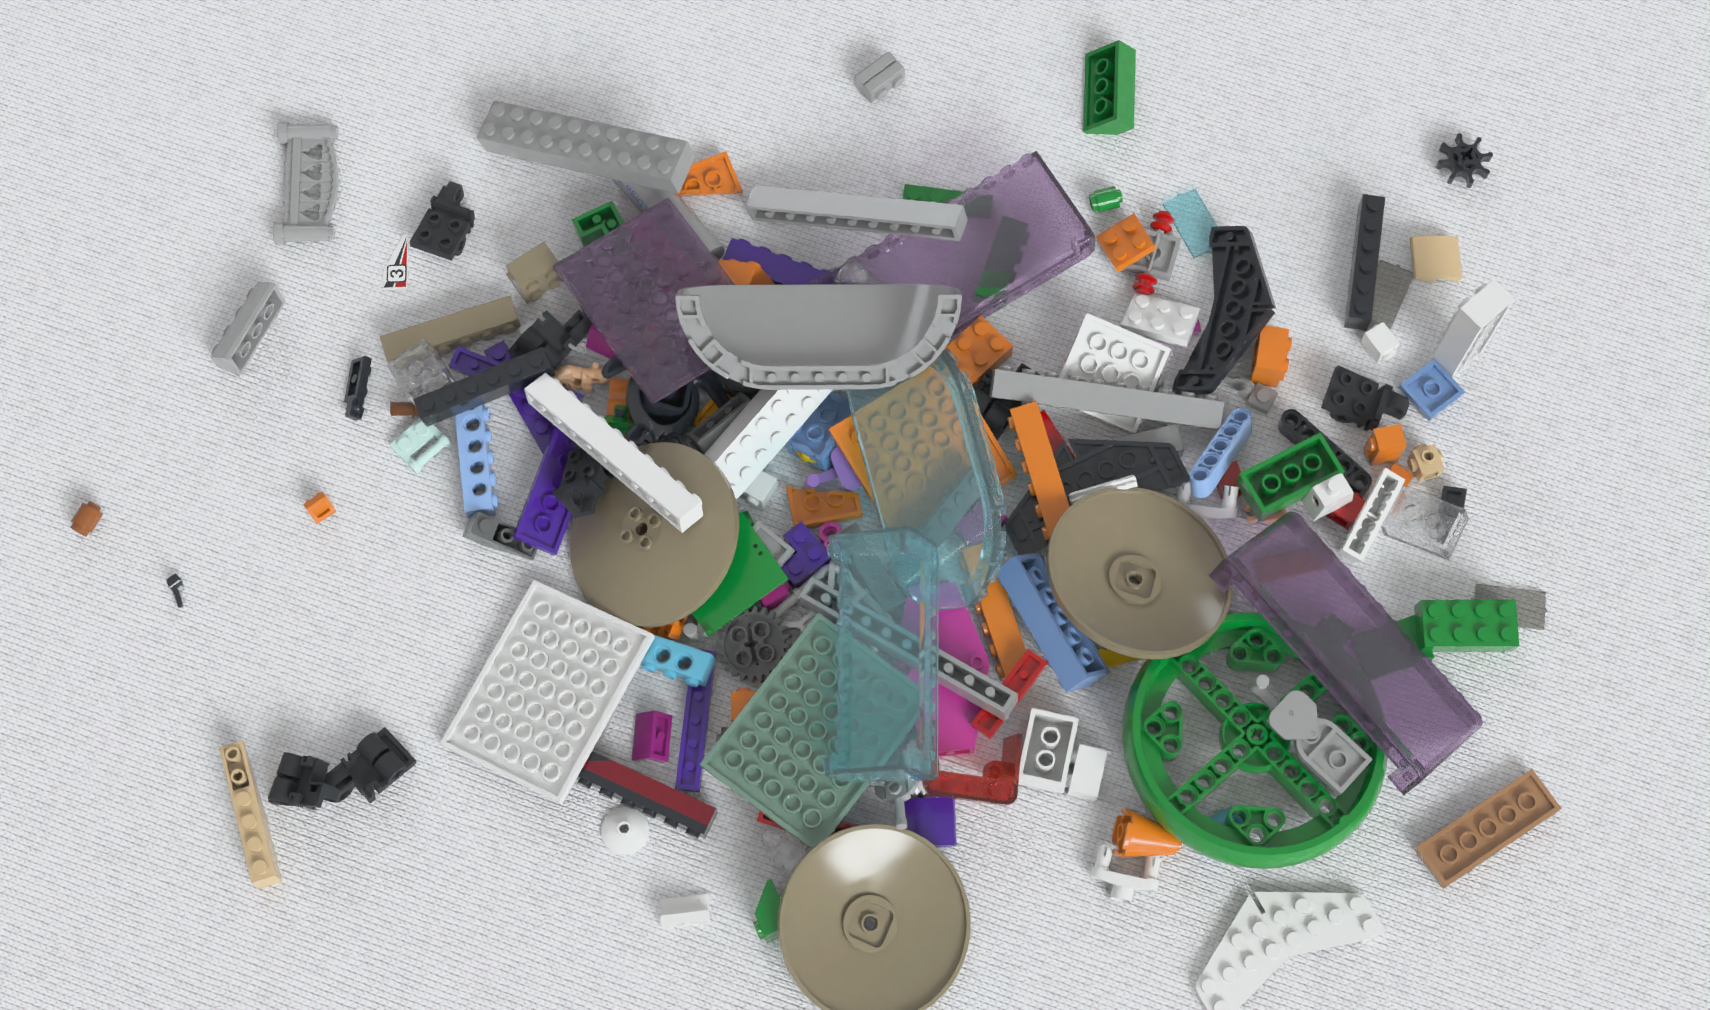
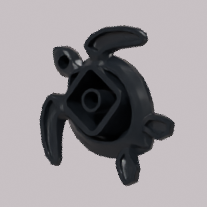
[601,335,729,446]

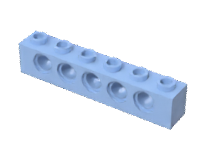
[453,382,499,519]

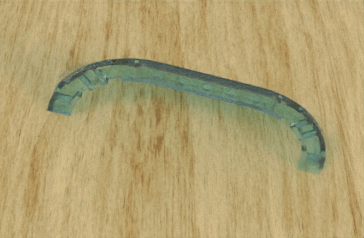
[845,347,1006,610]

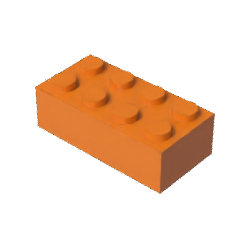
[928,316,1013,394]

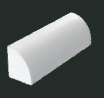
[1339,468,1405,562]

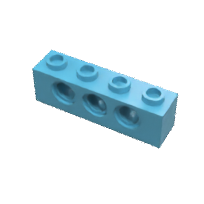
[640,635,716,687]

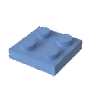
[1398,358,1465,421]

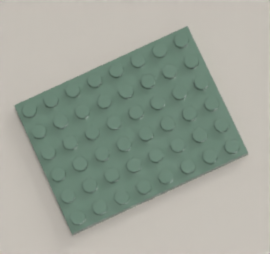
[700,613,935,849]

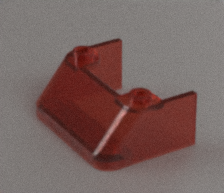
[915,720,1022,806]

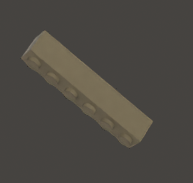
[380,295,521,369]

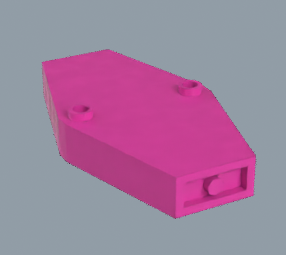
[893,580,989,758]

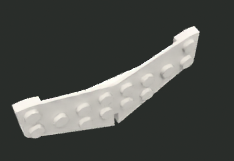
[1195,892,1386,1010]

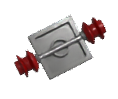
[1126,211,1181,295]

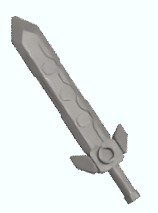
[874,741,920,830]

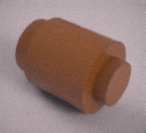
[70,501,103,537]

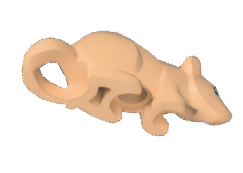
[551,362,614,392]

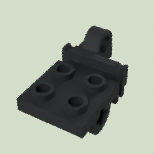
[410,181,475,261]
[507,310,593,370]
[969,363,1040,441]
[1321,365,1410,431]
[553,448,614,518]
[324,727,417,803]
[268,752,341,810]

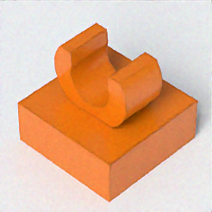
[303,491,336,524]

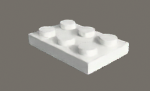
[1121,292,1200,347]

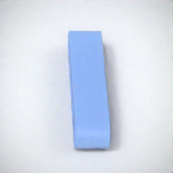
[1189,408,1252,498]

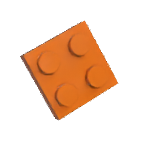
[1096,213,1156,272]

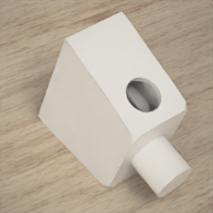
[1302,473,1353,521]

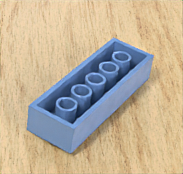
[995,553,1110,693]

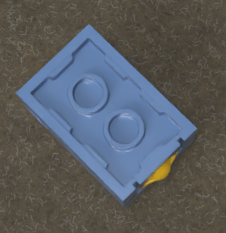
[785,392,860,471]

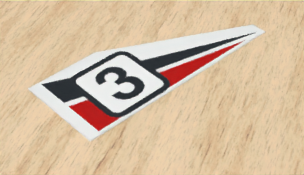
[383,234,408,291]

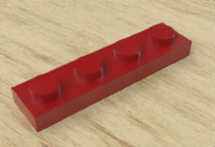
[970,649,1048,740]

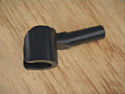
[166,574,184,608]

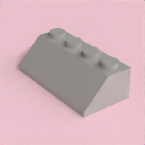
[211,282,286,377]

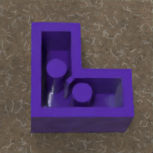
[781,521,831,589]

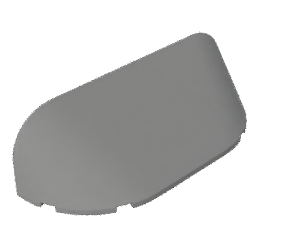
[675,284,962,390]

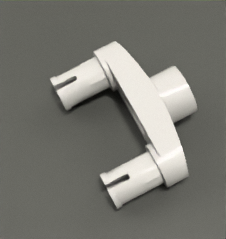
[1176,482,1239,530]
[1090,845,1161,903]

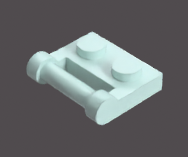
[389,418,451,474]

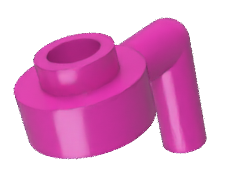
[818,521,841,559]

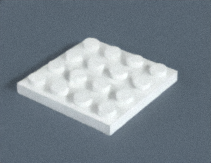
[1059,313,1171,434]

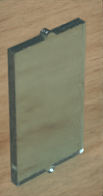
[1163,188,1217,259]

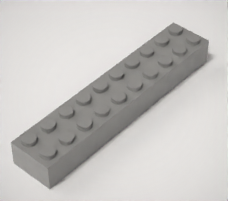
[476,101,696,194]

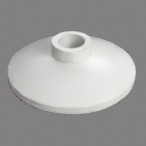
[601,807,650,855]

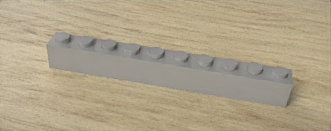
[746,185,968,241]
[989,365,1224,429]
[799,577,1018,722]

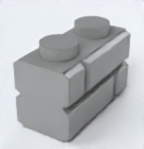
[854,52,905,103]

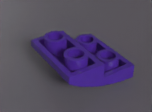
[904,797,957,848]

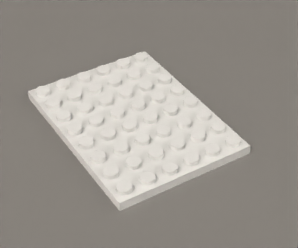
[440,580,655,805]

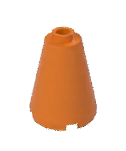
[1112,808,1182,857]

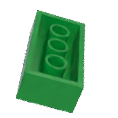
[1235,432,1345,522]
[1414,599,1520,652]

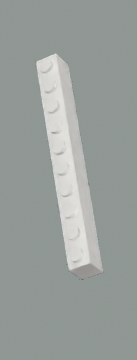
[524,373,703,533]

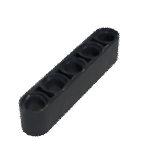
[1278,409,1372,496]

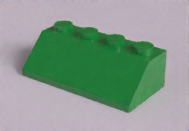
[1083,40,1136,135]

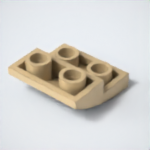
[1409,235,1462,282]

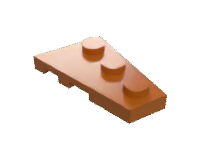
[676,151,743,196]
[786,486,863,528]

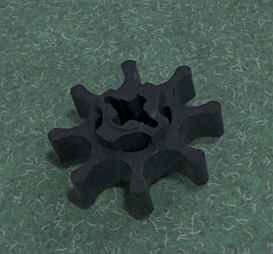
[1436,133,1493,188]

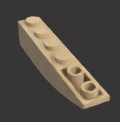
[219,740,282,889]

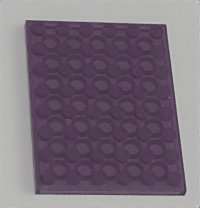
[553,197,735,405]

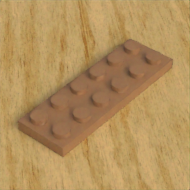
[1414,769,1562,889]

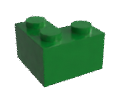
[572,201,632,257]

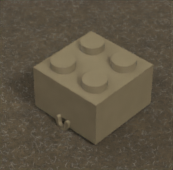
[506,242,564,304]

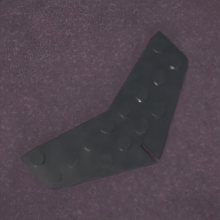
[1172,226,1276,394]
[1005,438,1190,555]

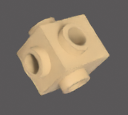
[1407,444,1445,483]

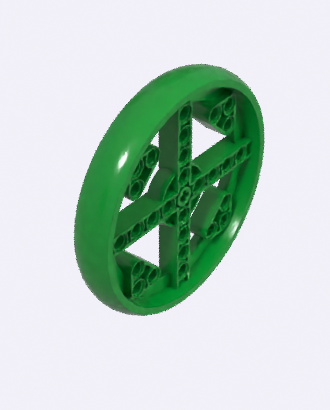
[1122,611,1388,869]

